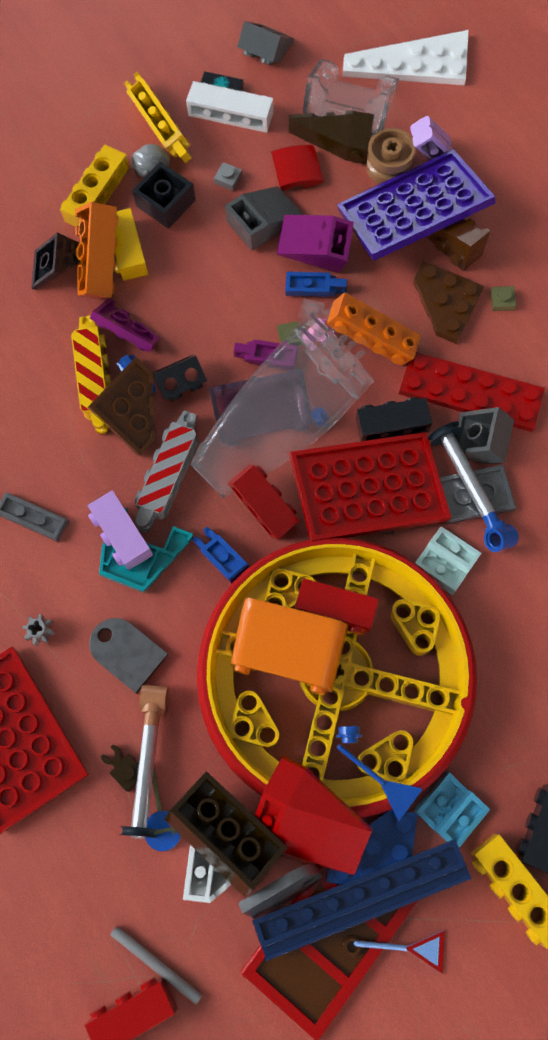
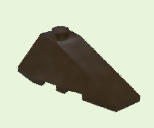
[289,111,374,164]

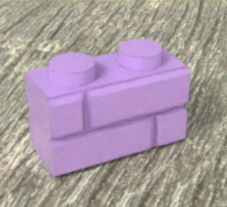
[410,116,453,160]

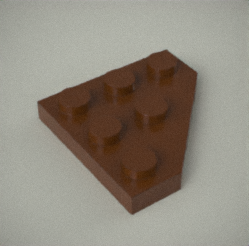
[413,261,484,344]
[87,357,156,456]

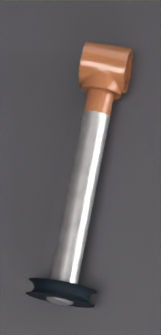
[118,685,169,839]

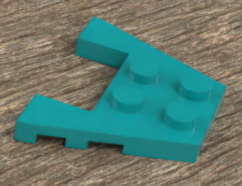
[99,508,194,593]

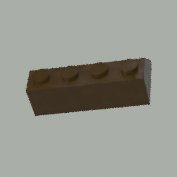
[164,771,288,897]

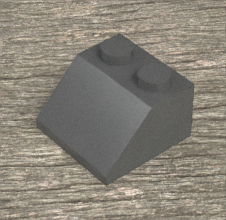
[237,21,294,65]
[455,407,514,464]

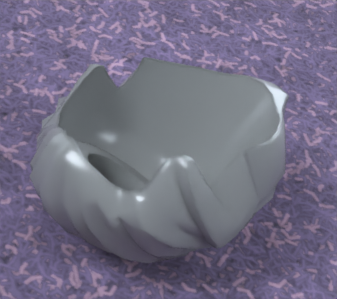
[131,144,170,178]

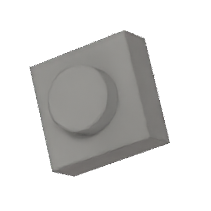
[214,162,242,191]

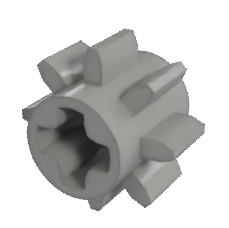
[22,614,55,646]

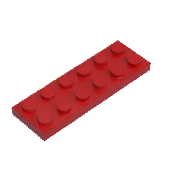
[399,352,545,432]

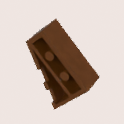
[426,219,490,271]

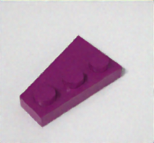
[90,298,160,353]

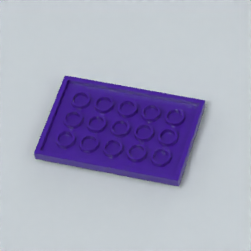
[337,149,496,261]

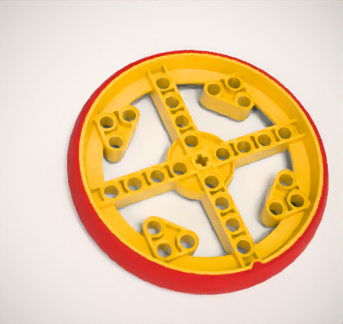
[197,538,477,818]

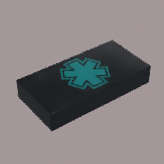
[200,71,244,91]

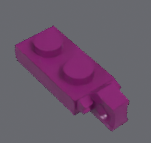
[233,339,298,371]

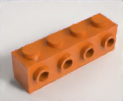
[326,292,421,366]

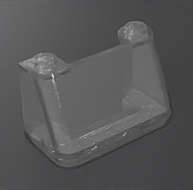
[303,59,400,136]

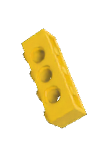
[60,144,130,227]
[470,834,548,949]

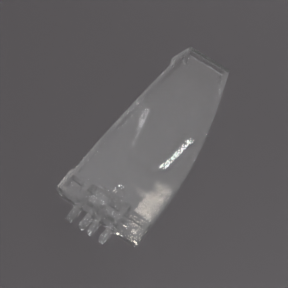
[190,312,374,498]

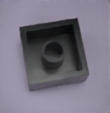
[132,161,196,229]

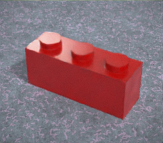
[227,465,299,540]
[295,578,379,635]
[84,977,178,1040]

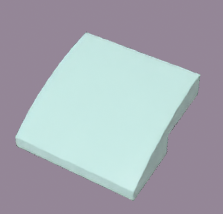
[415,527,481,595]

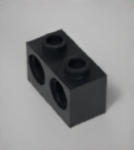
[152,354,207,401]

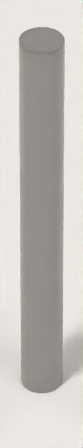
[110,926,202,1004]

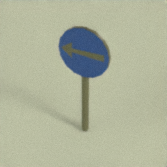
[145,765,181,851]

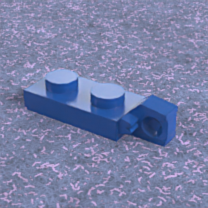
[285,272,347,297]

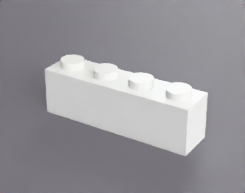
[186,81,274,133]

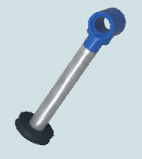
[428,421,519,552]

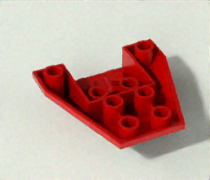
[255,756,373,875]

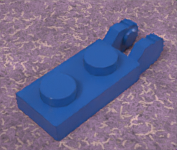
[192,526,249,584]

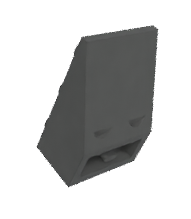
[225,186,303,251]

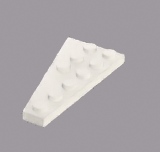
[342,30,468,85]

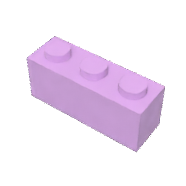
[87,490,153,571]

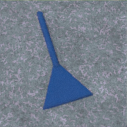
[337,745,422,822]

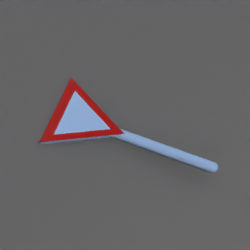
[354,930,445,974]

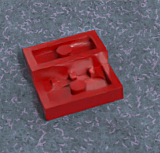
[271,145,324,191]

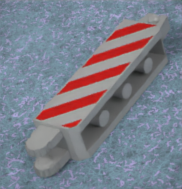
[135,411,198,533]

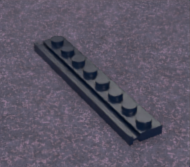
[252,839,472,961]

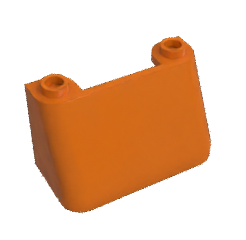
[231,598,347,695]

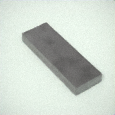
[0,492,69,542]

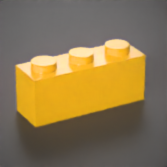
[114,208,148,281]

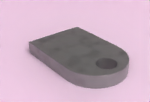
[89,618,169,694]
[238,864,322,919]

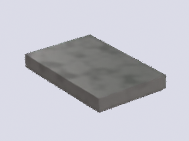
[440,464,516,525]

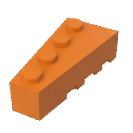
[75,201,119,300]

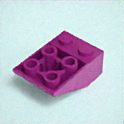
[277,215,354,273]

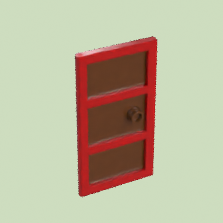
[240,867,418,1040]

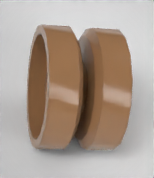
[366,128,415,184]

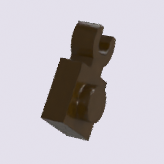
[101,745,139,792]

